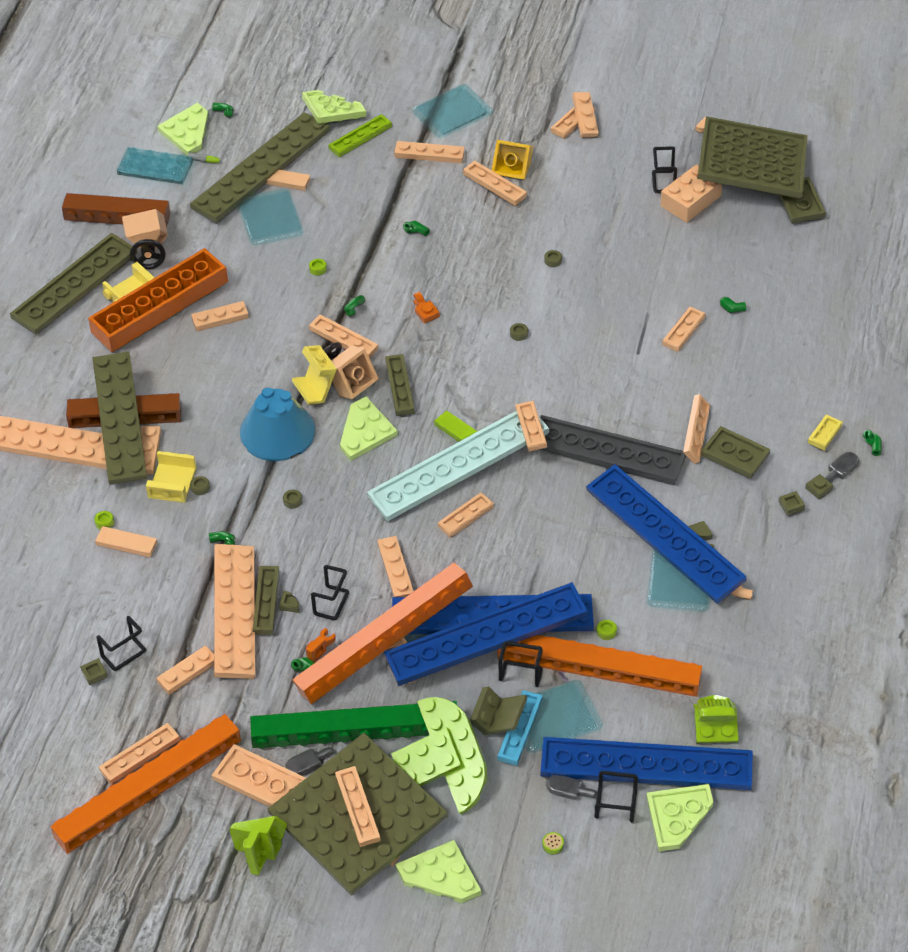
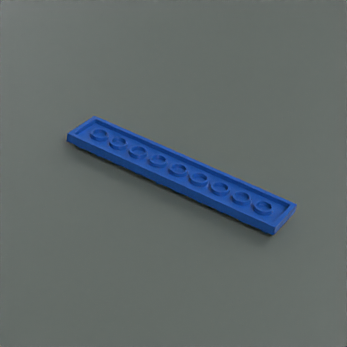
[586,464,747,604]
[384,582,588,686]
[392,594,594,634]
[540,737,753,790]

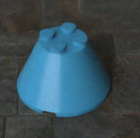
[240,388,315,461]

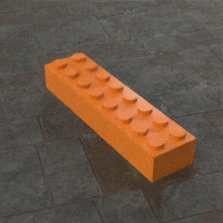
[88,248,228,352]

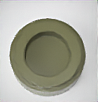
[544,250,562,267]
[510,323,528,341]
[190,476,210,495]
[283,490,302,509]

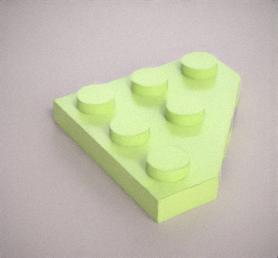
[302,90,366,124]
[157,103,208,156]
[340,397,398,461]
[646,784,713,852]
[395,840,481,903]

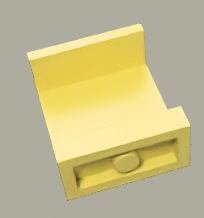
[102,262,155,302]
[292,345,337,405]
[146,451,196,503]

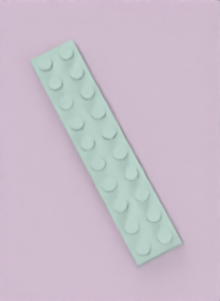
[367,411,549,522]

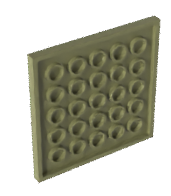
[697,116,807,198]
[268,733,448,896]

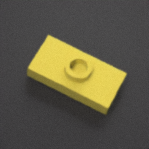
[808,415,843,451]

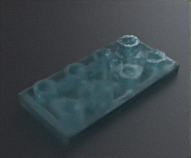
[117,147,193,185]

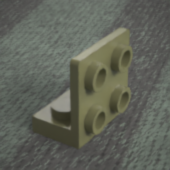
[470,686,527,735]

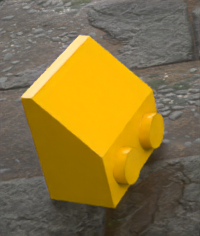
[491,140,534,180]

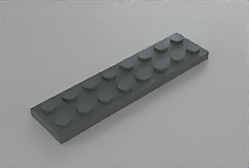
[539,415,686,484]

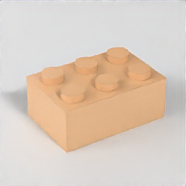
[660,164,722,223]

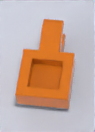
[413,292,440,324]
[306,628,336,662]

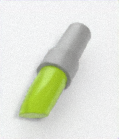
[188,152,220,163]

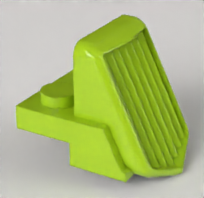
[693,695,738,744]
[229,816,287,875]

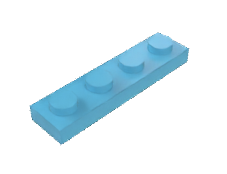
[497,690,542,766]

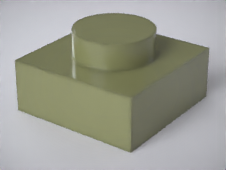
[805,474,833,499]
[778,491,805,516]
[80,658,108,685]

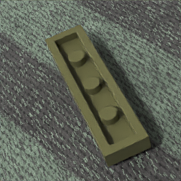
[385,354,415,416]
[253,566,280,635]

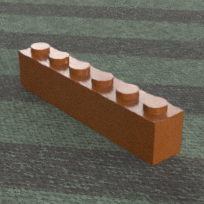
[62,193,171,228]
[66,393,181,428]

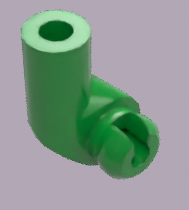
[212,102,234,117]
[403,221,430,236]
[344,295,365,316]
[720,297,746,313]
[863,430,882,456]
[209,531,236,545]
[291,657,315,672]

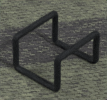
[652,146,677,193]
[311,565,349,620]
[96,616,146,671]
[498,641,543,687]
[594,771,638,823]

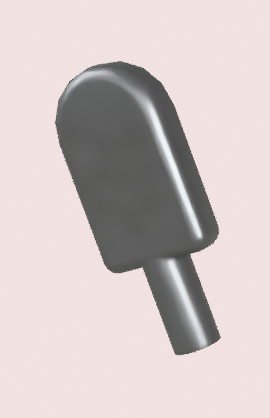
[824,452,859,482]
[286,746,333,775]
[546,775,596,800]

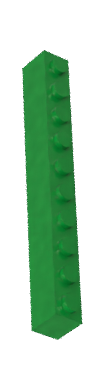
[250,701,457,749]

